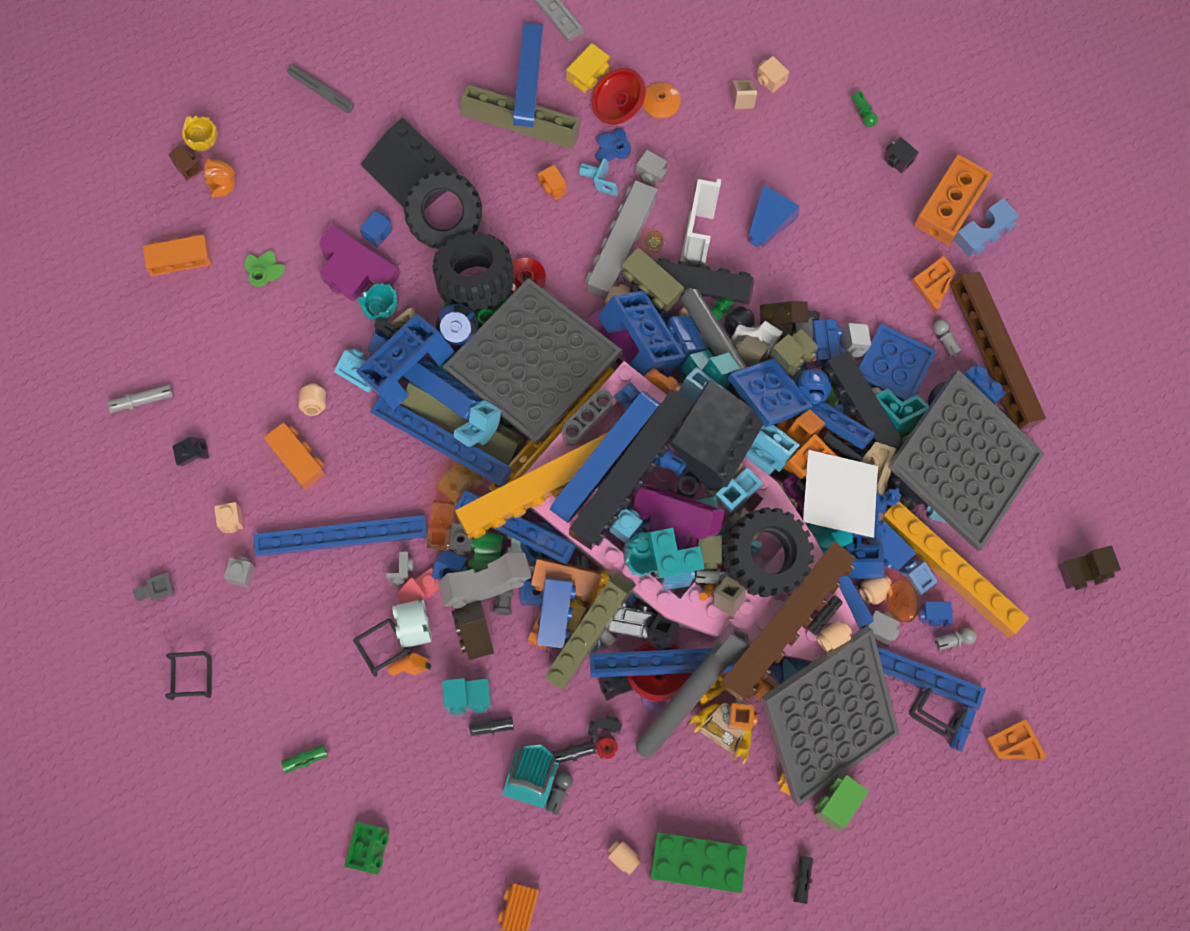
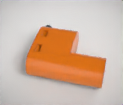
[388,653,431,676]

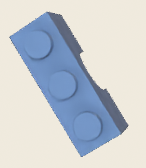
[954,198,1019,257]

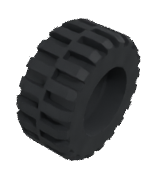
[403,170,483,249]
[432,232,515,311]
[722,507,814,597]

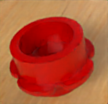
[596,737,618,759]

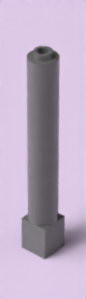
[680,288,747,404]
[635,623,750,758]

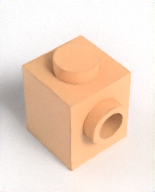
[756,56,789,93]
[214,502,244,533]

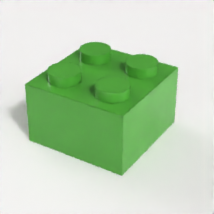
[814,775,869,831]

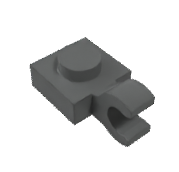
[133,573,175,601]

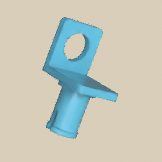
[579,158,618,196]

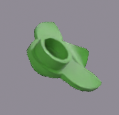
[245,250,285,287]

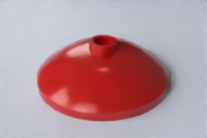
[592,68,646,125]
[627,642,692,701]

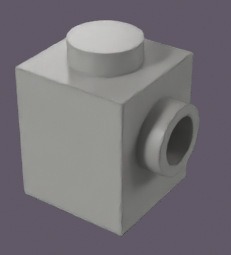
[636,150,668,185]
[841,323,871,357]
[224,556,256,588]
[866,610,900,645]

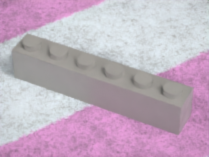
[585,181,658,299]

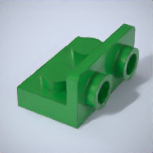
[344,822,390,875]

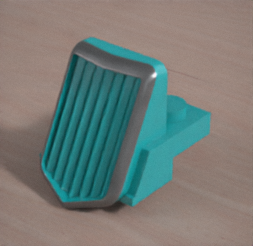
[502,744,559,809]

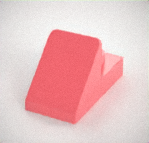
[397,568,440,603]

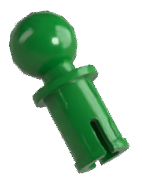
[851,91,878,127]
[710,300,734,321]

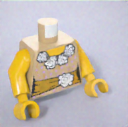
[687,699,752,764]

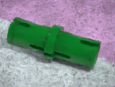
[281,744,328,774]

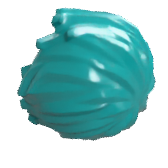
[357,283,398,321]
[623,532,654,577]

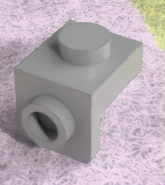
[386,552,414,585]

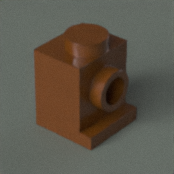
[168,146,203,181]

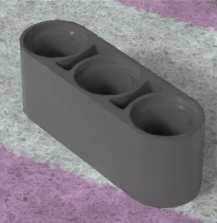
[562,389,613,446]

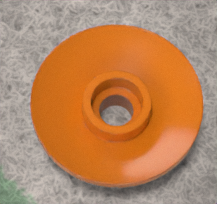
[642,82,681,119]

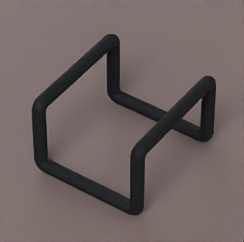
[353,618,412,677]
[165,651,212,700]
[910,687,968,737]

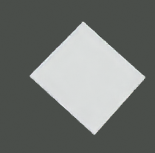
[803,450,878,538]

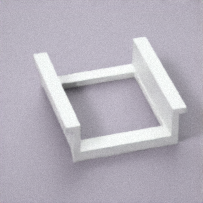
[680,179,721,267]

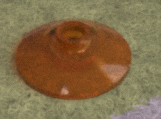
[887,579,919,623]

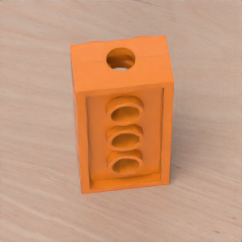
[914,154,993,246]

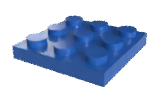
[859,324,937,402]
[727,358,813,428]

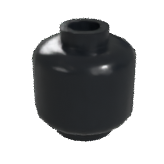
[724,306,755,336]

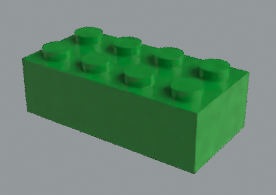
[650,832,748,893]

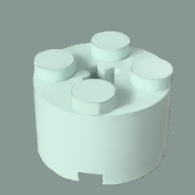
[392,599,432,648]

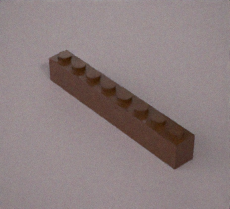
[950,272,1047,430]
[720,541,856,702]

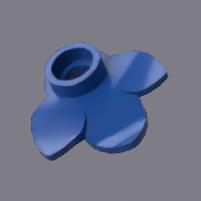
[595,128,631,161]

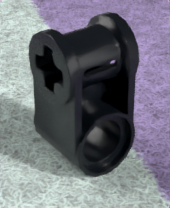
[676,465,703,499]

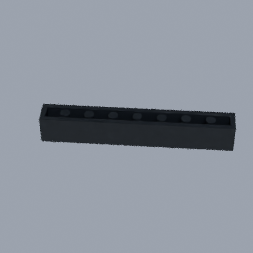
[821,351,926,511]
[569,389,694,550]

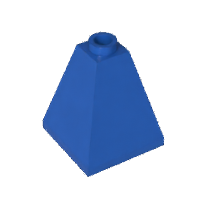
[748,185,799,248]
[838,575,874,628]

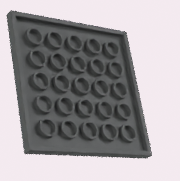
[443,278,623,445]
[888,370,1045,550]
[761,626,899,806]

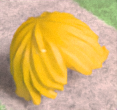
[182,115,218,152]

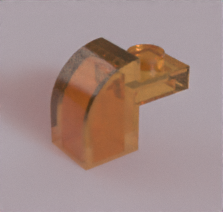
[426,500,455,551]

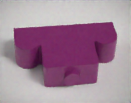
[319,225,400,301]
[634,484,725,550]

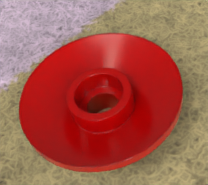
[511,257,546,293]

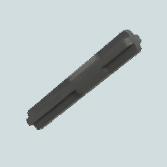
[287,65,354,113]

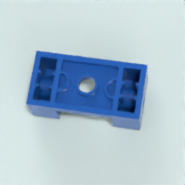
[598,291,686,377]
[355,313,454,410]

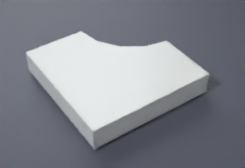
[730,321,783,362]

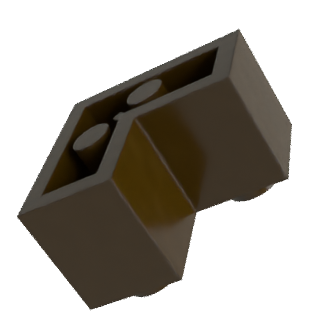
[760,301,809,344]
[1058,545,1121,591]
[452,600,494,660]

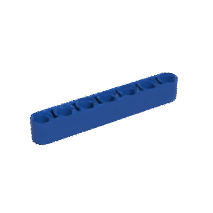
[513,22,543,127]
[368,330,483,420]
[549,391,661,523]

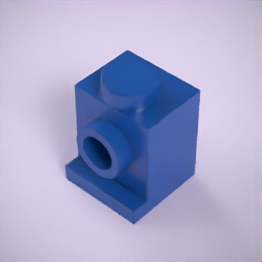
[520,581,544,607]
[918,602,953,627]

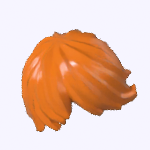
[204,158,236,199]

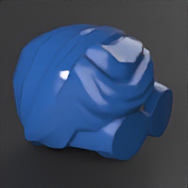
[796,369,832,404]

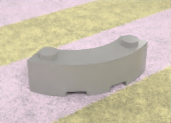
[438,553,531,608]

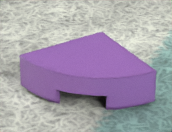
[641,698,666,714]

